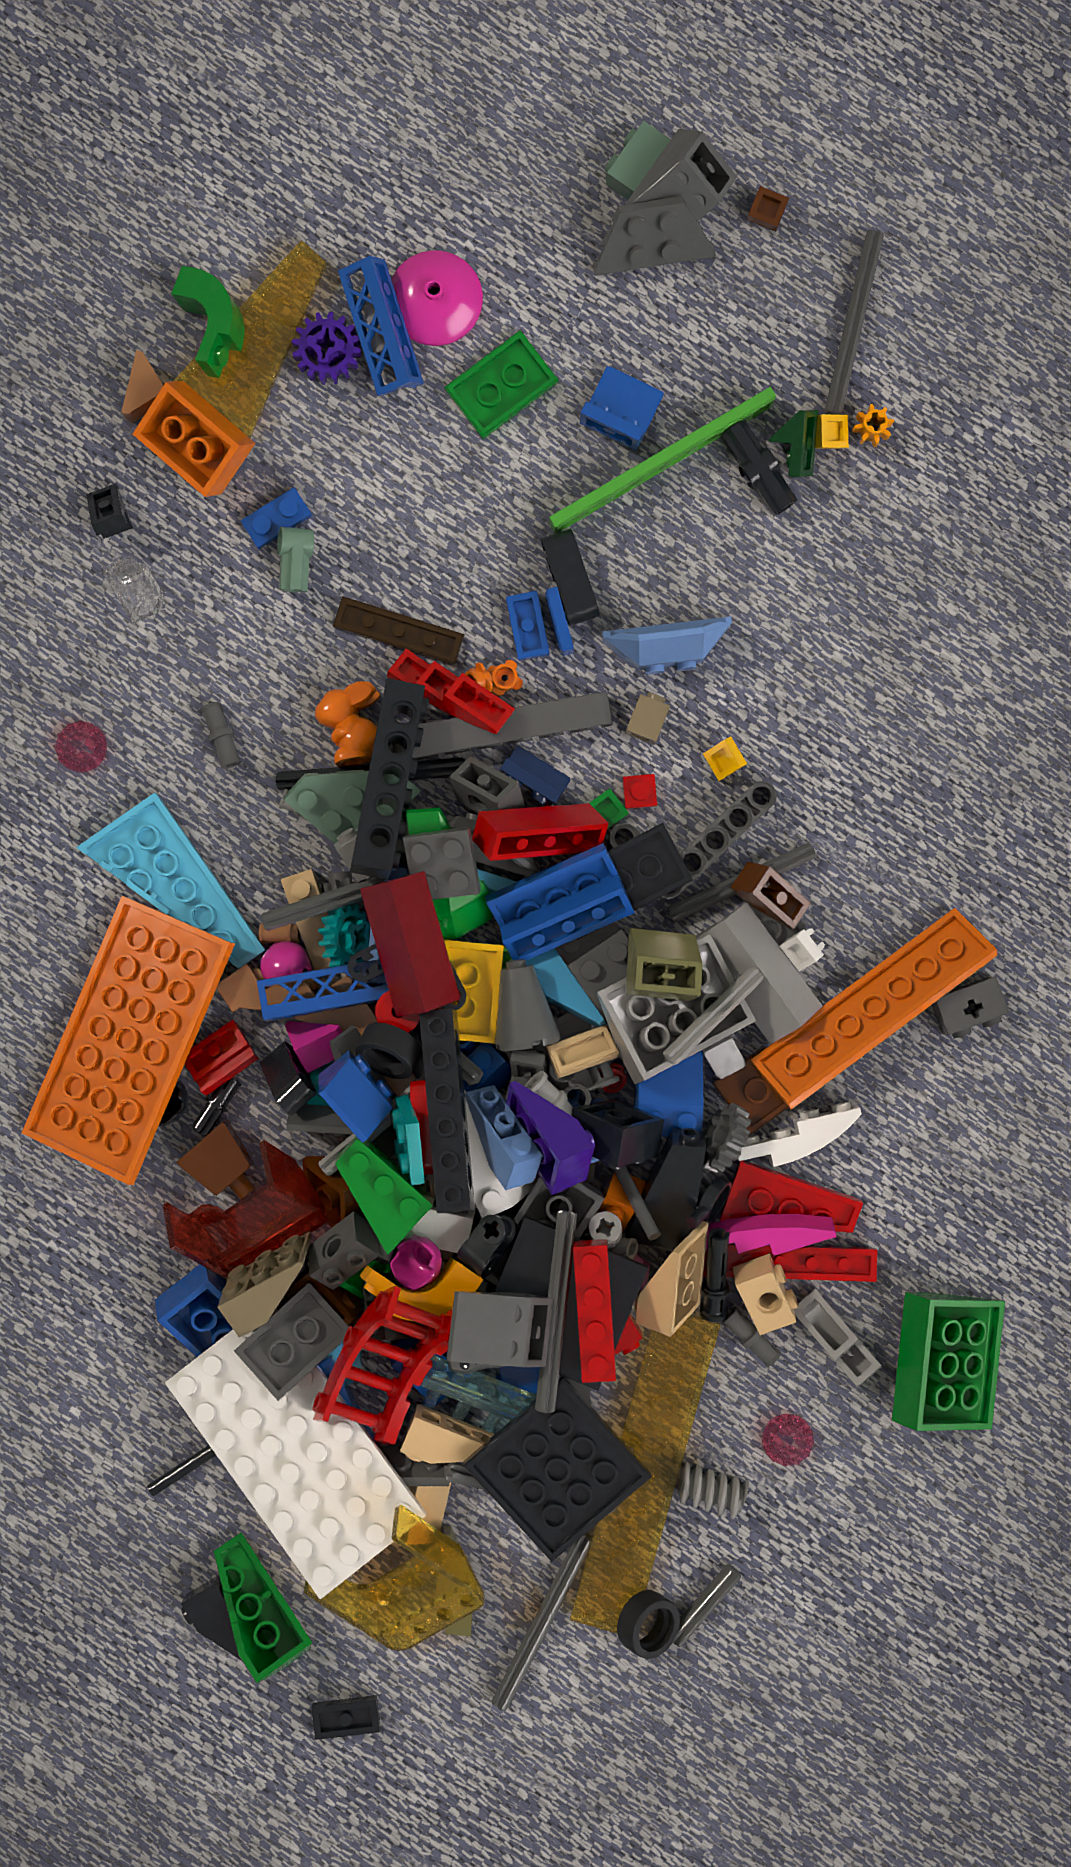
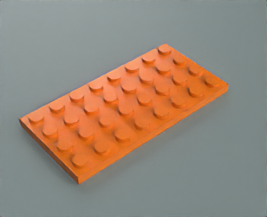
[21,896,235,1185]

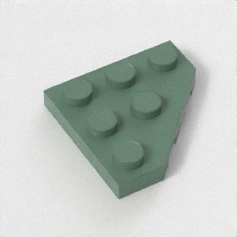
[283,770,421,843]

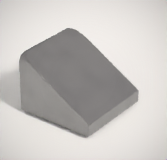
[702,1035,746,1080]

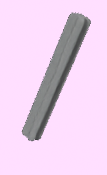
[663,967,764,1065]

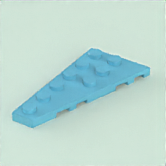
[76,793,267,969]

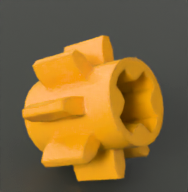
[852,404,894,448]

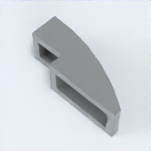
[794,1289,882,1388]

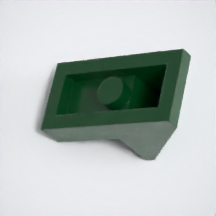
[769,409,818,477]

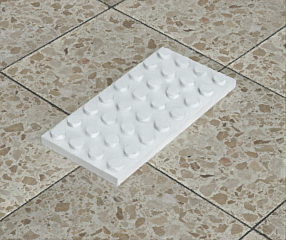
[165,1308,427,1599]

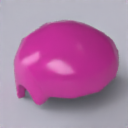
[260,941,312,979]
[390,1235,442,1290]

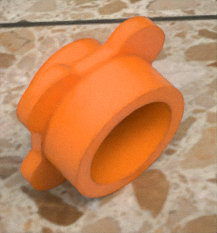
[488,660,523,696]
[465,662,493,692]

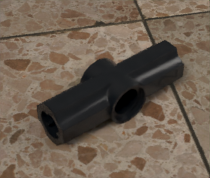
[721,420,798,517]

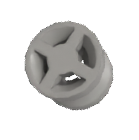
[589,1211,622,1249]

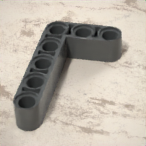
[609,781,777,900]

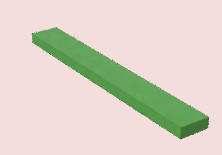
[549,386,776,533]

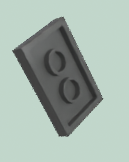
[234,1283,349,1401]

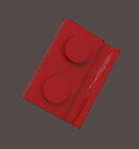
[185,1019,259,1096]

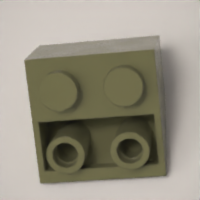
[625,928,703,1001]

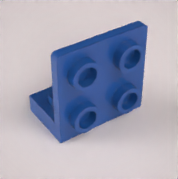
[579,366,664,451]

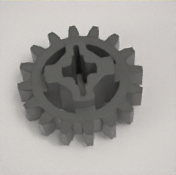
[703,1103,751,1173]

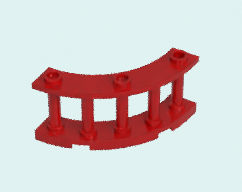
[312,1286,452,1445]

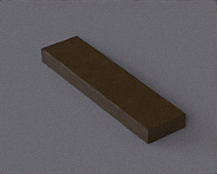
[333,596,464,666]

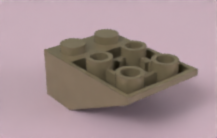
[217,1231,312,1338]

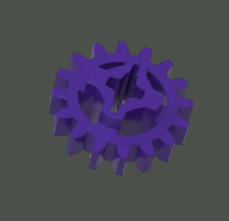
[292,312,362,385]

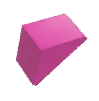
[285,1021,343,1073]

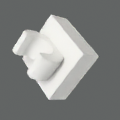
[779,928,825,971]

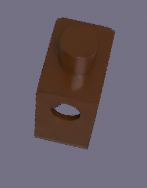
[176,1120,256,1200]

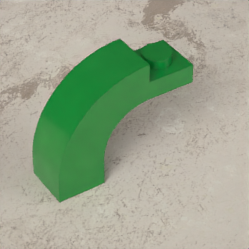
[171,266,245,378]

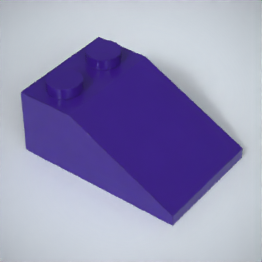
[506,1081,595,1195]

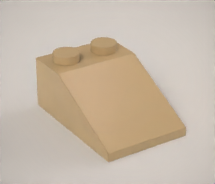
[634,1221,708,1337]

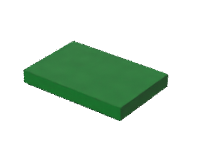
[444,330,559,440]

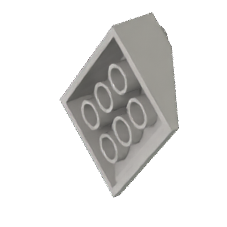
[596,934,756,1084]

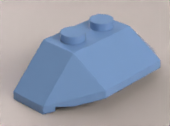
[602,616,732,675]

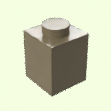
[625,692,670,745]

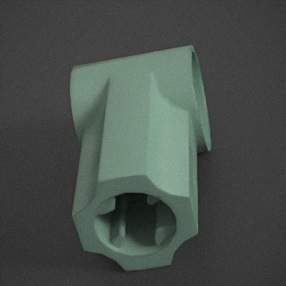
[277,526,314,593]

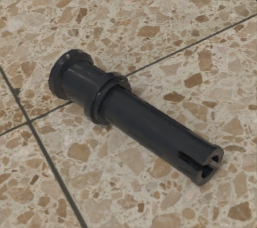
[699,1228,730,1322]

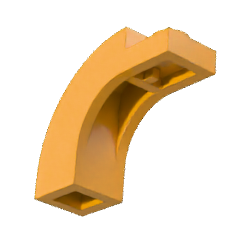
[360,1257,484,1321]

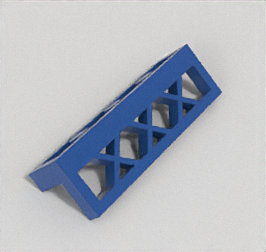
[338,256,424,396]
[257,959,389,1022]

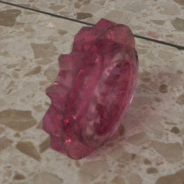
[54,720,107,772]
[762,1414,814,1467]

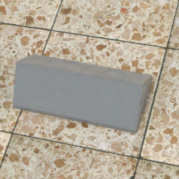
[696,902,823,1044]

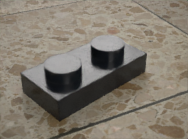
[311,1695,381,1740]

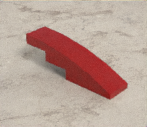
[387,649,515,735]

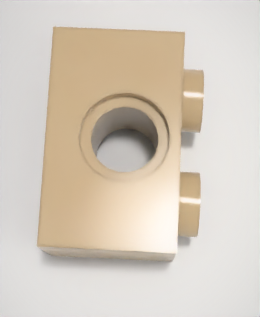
[733,1254,799,1335]

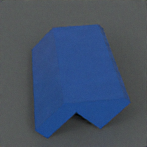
[485,843,635,961]

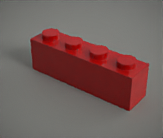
[472,803,609,861]
[573,1239,616,1383]

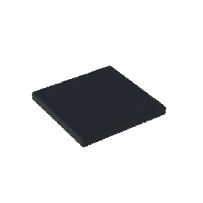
[495,1216,648,1391]
[463,1376,652,1562]

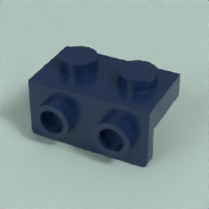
[500,746,571,806]

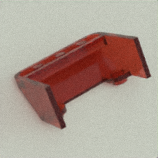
[162,1140,327,1278]

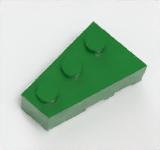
[335,1136,433,1255]

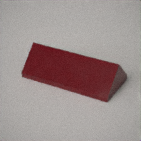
[360,870,461,1017]

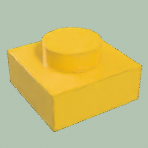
[815,414,849,449]
[703,737,747,781]

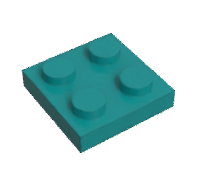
[390,1095,425,1185]

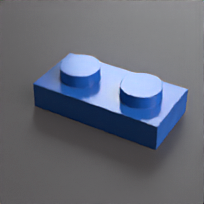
[240,487,312,550]
[506,591,550,661]

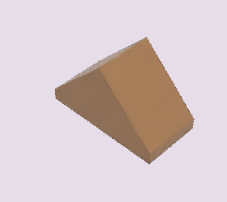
[121,350,163,422]

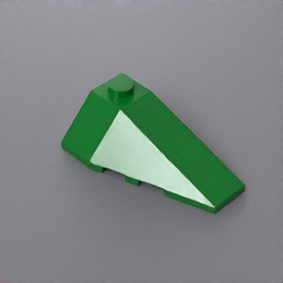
[406,808,493,940]
[213,1533,312,1684]

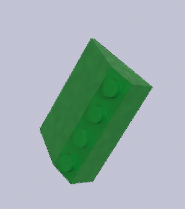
[892,1292,1005,1431]

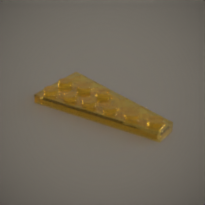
[174,240,326,438]

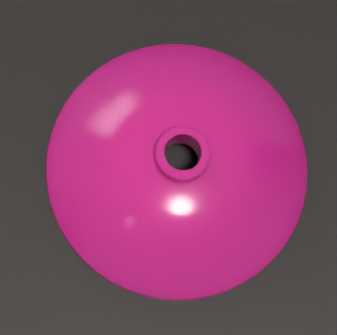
[391,250,483,346]

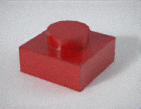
[622,774,657,809]

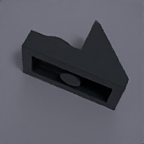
[86,483,133,539]

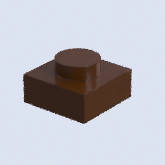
[747,186,789,232]

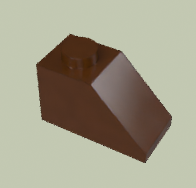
[730,862,811,930]

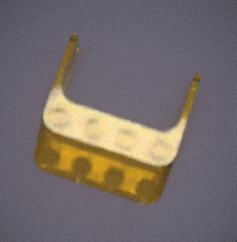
[304,1505,485,1651]

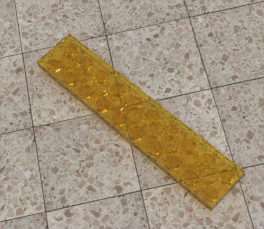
[570,1315,720,1634]

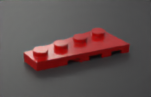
[719,1160,863,1233]

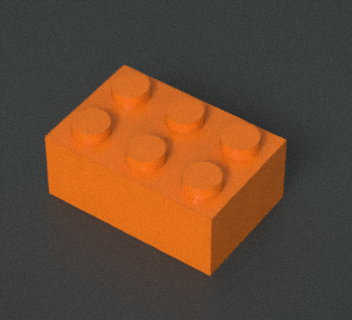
[132,381,256,497]

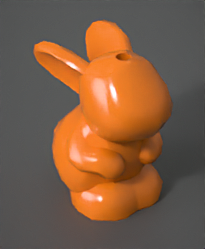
[315,681,381,768]

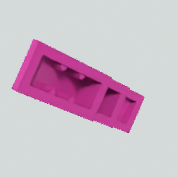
[706,1214,836,1255]

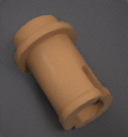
[259,923,301,944]

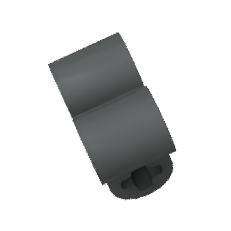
[549,1061,620,1106]

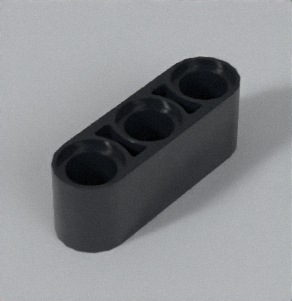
[540,528,600,626]
[260,1041,317,1116]

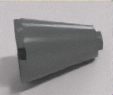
[495,959,561,1051]

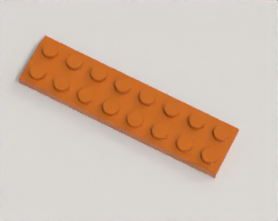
[751,908,998,1110]

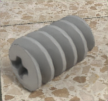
[678,1462,749,1520]

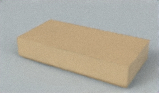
[546,1024,619,1079]

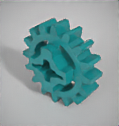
[318,904,370,973]

